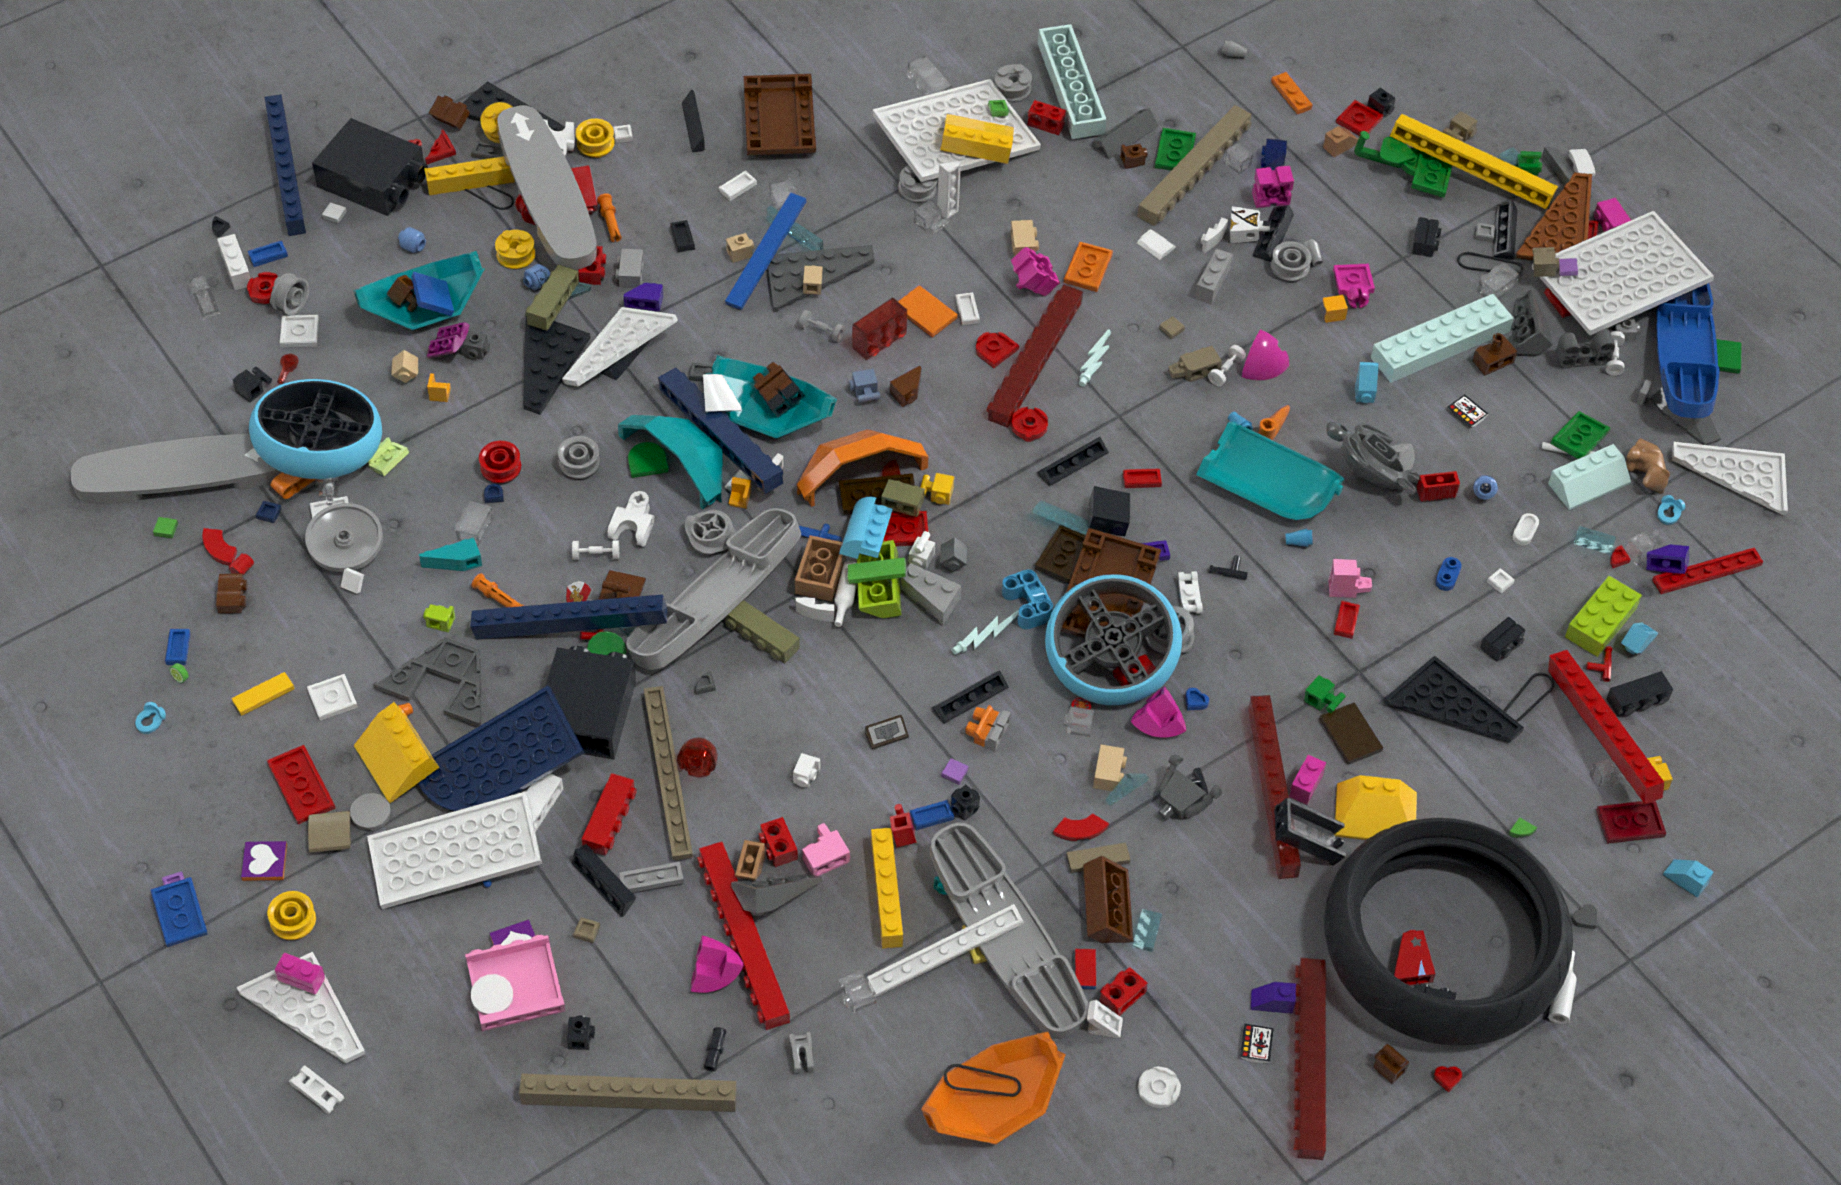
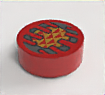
[1071,698,1091,718]

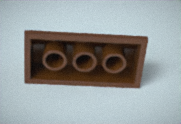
[1083,855,1133,943]

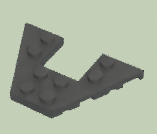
[373,637,481,727]

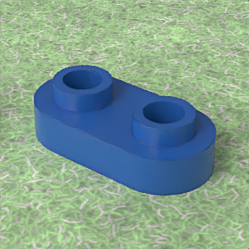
[1436,557,1462,591]

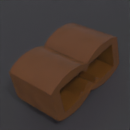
[428,95,470,130]
[216,574,248,613]

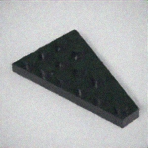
[1383,655,1524,743]

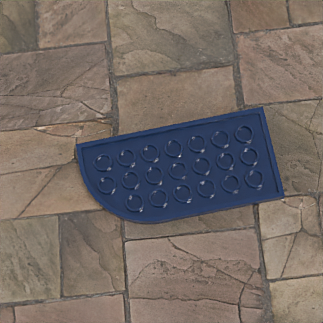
[418,686,585,812]

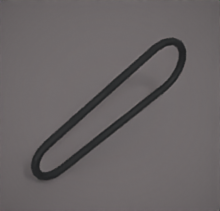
[465,185,514,210]
[1457,252,1523,275]
[1504,672,1554,722]
[944,1064,1021,1097]

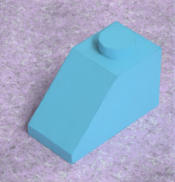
[1355,362,1378,403]
[1621,622,1658,654]
[1663,859,1714,897]

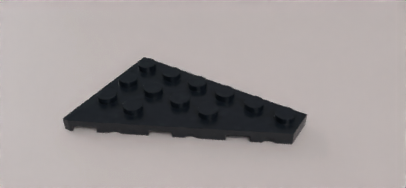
[523,316,590,415]

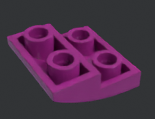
[427,322,470,358]

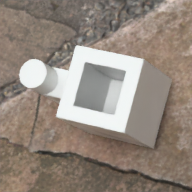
[909,531,935,570]

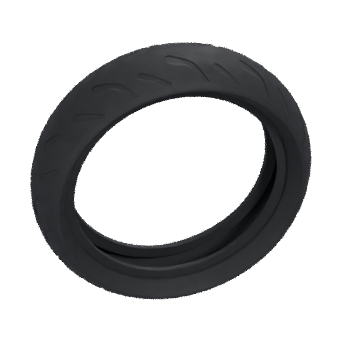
[1324,818,1573,1046]

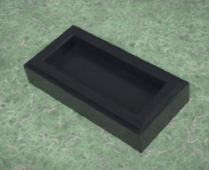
[670,220,695,253]

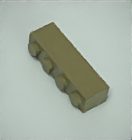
[525,265,579,330]
[725,600,800,664]

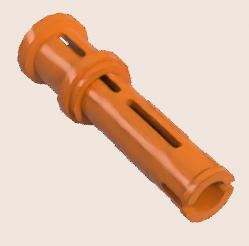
[597,193,622,242]
[471,573,524,608]

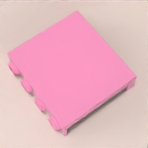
[465,935,565,1031]

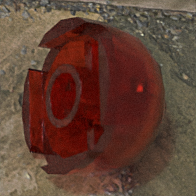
[677,737,718,777]

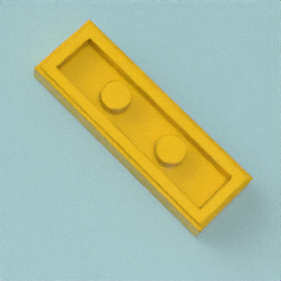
[231,672,295,716]

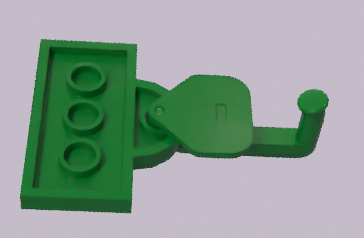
[1354,131,1452,198]

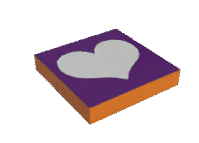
[241,841,287,881]
[489,919,535,946]

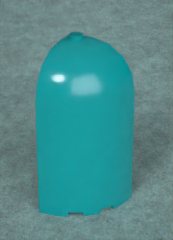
[1196,421,1344,520]

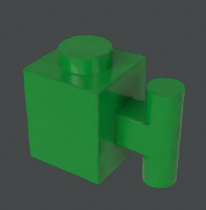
[1515,151,1542,177]
[1304,675,1346,713]

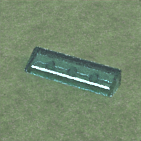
[1032,501,1089,535]

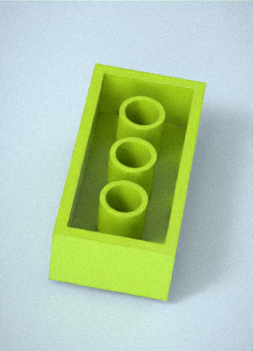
[1565,576,1642,657]

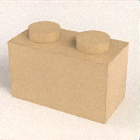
[1011,220,1039,257]
[1093,745,1127,792]

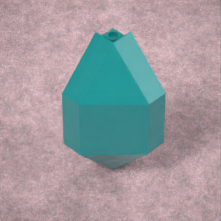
[353,251,485,330]
[706,355,837,438]
[618,415,723,509]

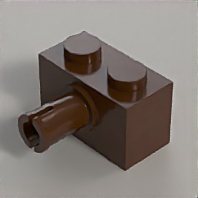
[1472,333,1517,376]

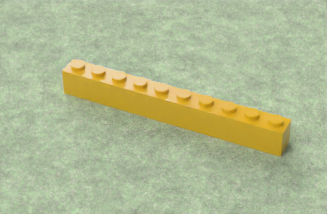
[1390,114,1558,209]

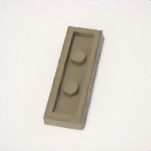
[1066,842,1131,873]

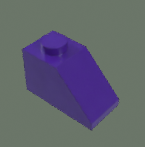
[623,282,664,312]
[1647,544,1689,574]
[1251,982,1296,1014]

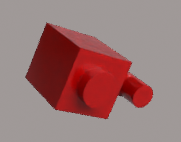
[890,804,917,847]

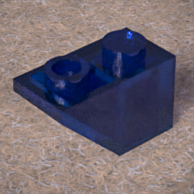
[1260,139,1287,170]

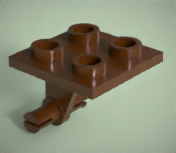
[598,570,646,600]

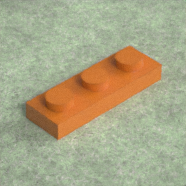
[1271,72,1313,115]

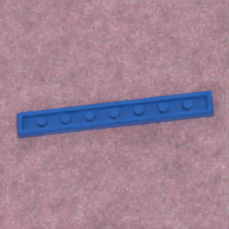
[725,192,807,310]

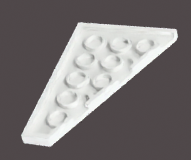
[562,307,678,386]
[1672,442,1788,515]

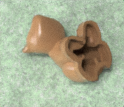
[1626,438,1670,494]

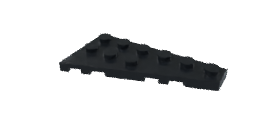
[463,81,565,131]

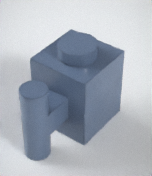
[849,369,880,403]

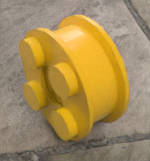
[481,102,512,144]
[576,118,615,158]
[495,230,535,269]
[267,891,316,940]

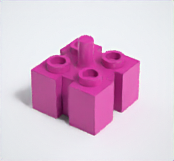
[1252,166,1294,208]
[1011,247,1060,296]

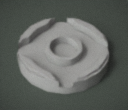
[350,793,391,831]

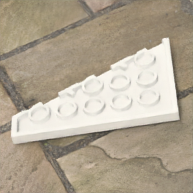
[237,952,365,1063]

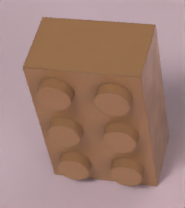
[795,535,847,601]

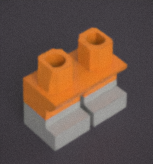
[965,705,1011,752]

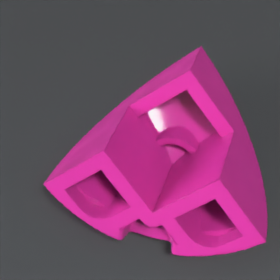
[1241,329,1289,380]
[1131,686,1186,737]
[691,935,743,993]

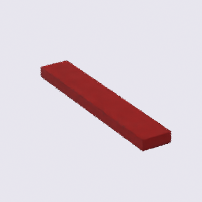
[1652,547,1763,594]

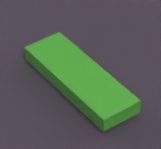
[848,558,906,584]

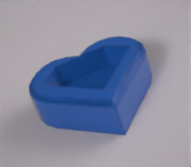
[1185,688,1209,711]

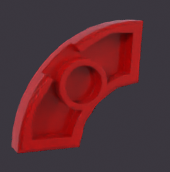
[202,528,237,566]
[1053,813,1109,841]

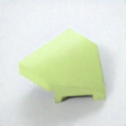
[368,437,409,476]

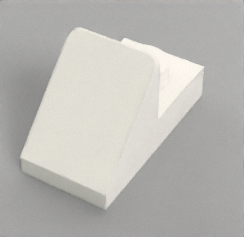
[1087,1000,1123,1038]

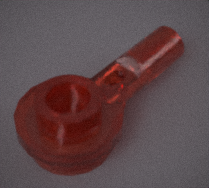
[277,354,299,385]

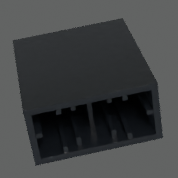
[312,118,428,216]
[545,646,636,760]

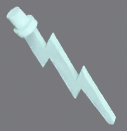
[1079,330,1111,387]
[952,610,1019,655]

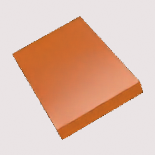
[1063,242,1113,292]
[894,285,958,338]

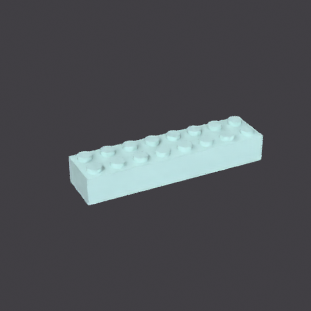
[1038,24,1106,139]
[1371,294,1513,383]

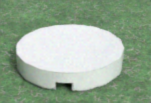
[471,974,513,1015]
[1138,1066,1181,1108]

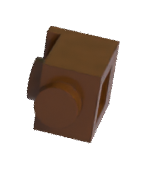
[1120,144,1148,169]

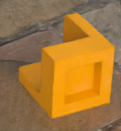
[1322,295,1348,323]
[427,373,451,402]
[729,477,751,509]

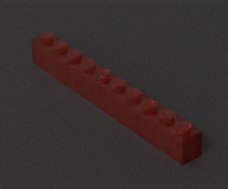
[987,284,1083,428]
[1248,695,1301,879]
[1294,958,1326,1160]

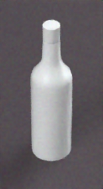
[834,561,858,627]
[1548,950,1577,1024]

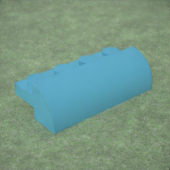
[839,497,892,559]

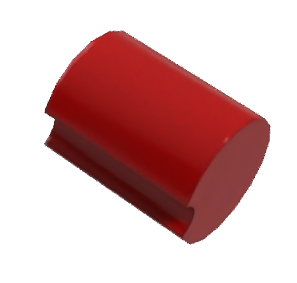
[228,553,254,575]

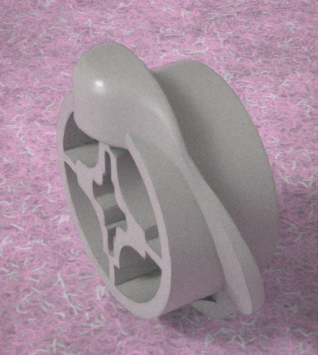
[685,510,736,554]
[1145,606,1194,654]

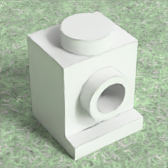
[793,753,820,787]

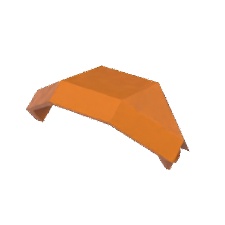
[797,429,928,507]
[921,1032,1066,1144]

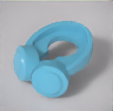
[1657,495,1685,525]
[135,702,166,734]

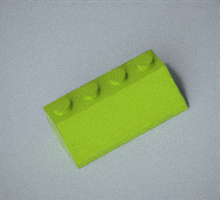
[857,540,902,618]

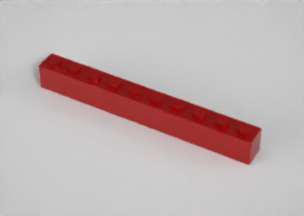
[1548,649,1665,804]
[697,841,790,1030]

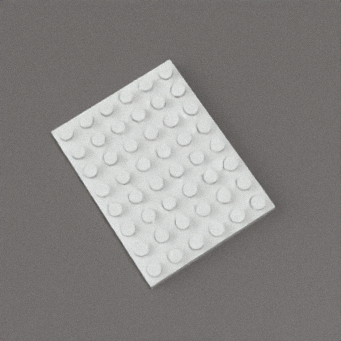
[872,79,1041,182]
[1532,211,1714,335]

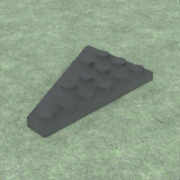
[768,245,874,312]

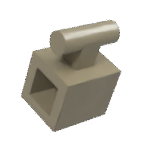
[1443,111,1477,142]
[1532,247,1559,277]

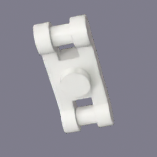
[1177,571,1203,614]
[289,1066,344,1114]

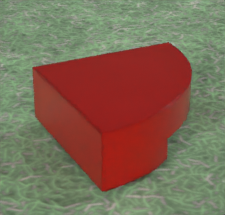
[1611,545,1631,568]

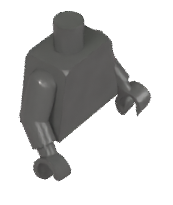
[1158,754,1222,820]

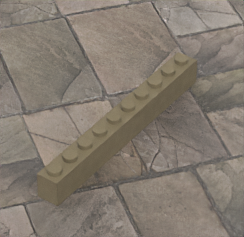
[1137,105,1252,226]
[519,1074,737,1112]

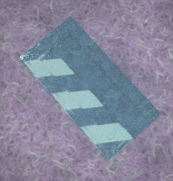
[1574,526,1616,555]
[1133,909,1162,952]

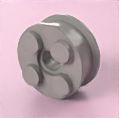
[995,64,1032,102]
[898,165,938,203]
[1271,241,1312,282]
[270,273,309,316]
[558,436,600,479]

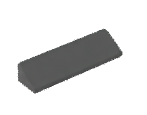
[1542,147,1592,198]

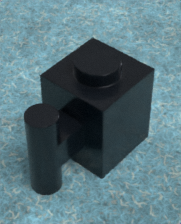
[232,367,272,402]

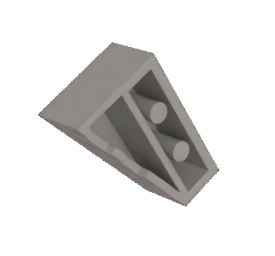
[901,563,961,626]

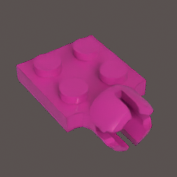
[1333,264,1375,309]

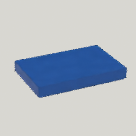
[411,271,454,316]
[150,877,208,947]

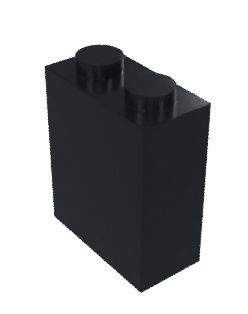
[1088,486,1130,537]

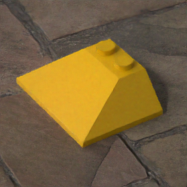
[1335,775,1417,840]

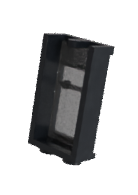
[1274,798,1346,866]

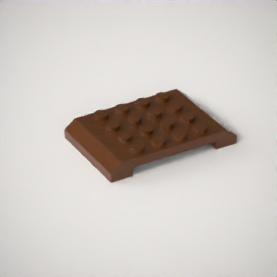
[744,74,816,155]
[1061,528,1161,641]

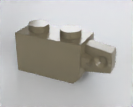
[1168,346,1222,382]

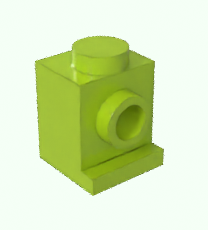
[423,604,456,633]

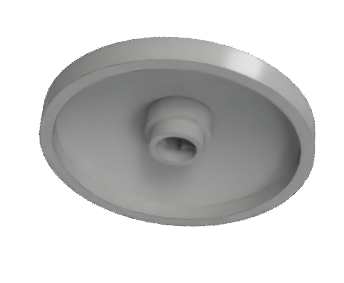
[305,503,383,572]

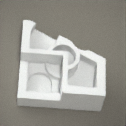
[703,374,742,412]

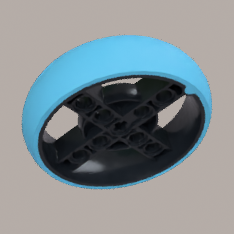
[249,379,382,479]

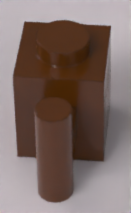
[387,275,418,312]
[1373,1043,1409,1084]

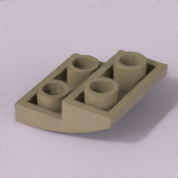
[308,811,351,852]

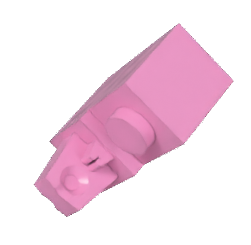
[1328,559,1372,598]
[802,823,850,876]

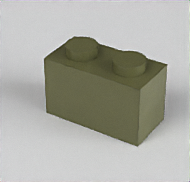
[881,479,925,517]

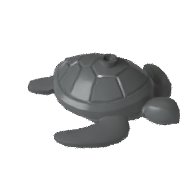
[1326,421,1420,494]

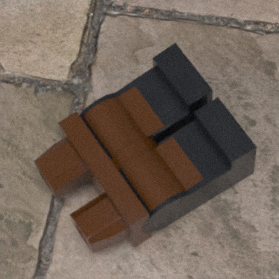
[753,362,805,417]

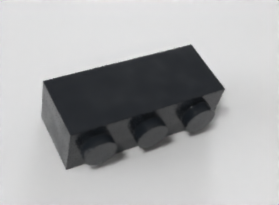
[1606,671,1673,717]

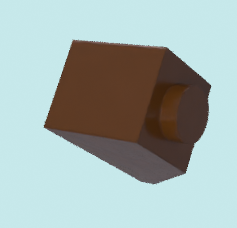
[890,365,922,407]

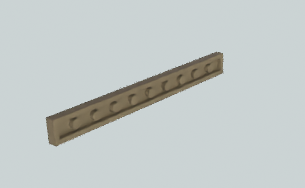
[644,686,693,861]

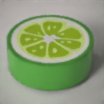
[169,663,189,683]

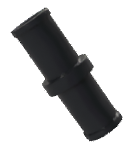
[703,1027,727,1072]

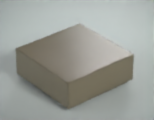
[1159,316,1185,339]
[573,917,600,943]

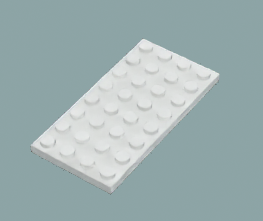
[367,792,542,909]

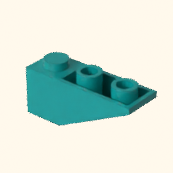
[419,537,482,571]

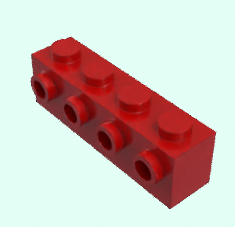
[581,773,637,856]

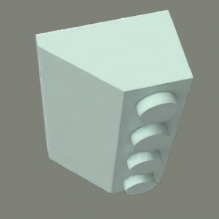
[1548,444,1631,510]

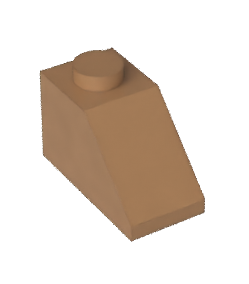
[1323,126,1358,158]
[735,840,765,881]

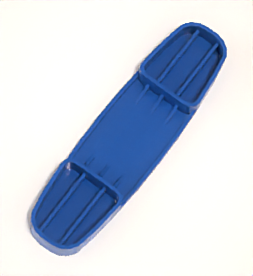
[1656,283,1719,418]

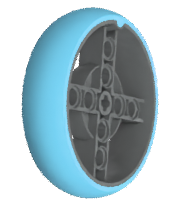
[1045,575,1182,705]

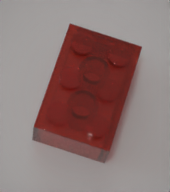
[852,297,907,360]

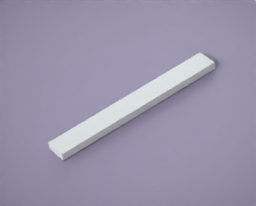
[865,904,1024,998]

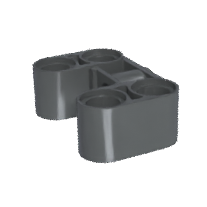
[1556,329,1615,368]

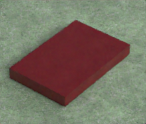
[1596,801,1667,844]

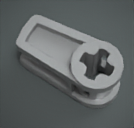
[789,1032,814,1074]

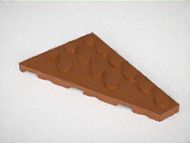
[1516,172,1592,260]

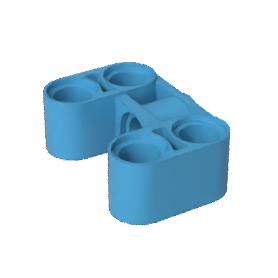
[1002,569,1053,630]

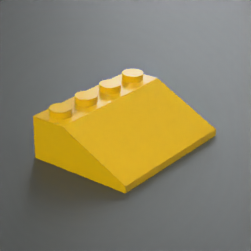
[940,114,1014,164]
[354,702,439,803]

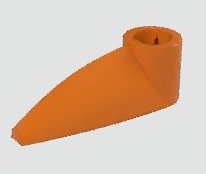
[1258,405,1290,440]

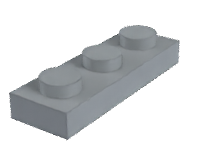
[619,862,684,892]

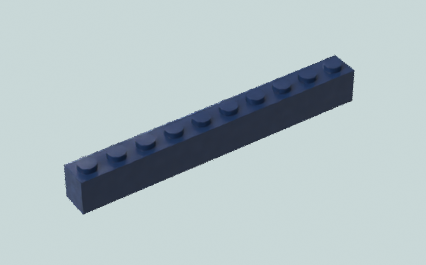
[264,94,306,236]
[658,367,784,494]
[470,594,667,640]

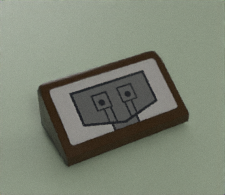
[865,715,909,749]

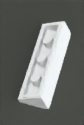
[937,161,961,219]

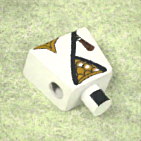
[1230,207,1270,243]

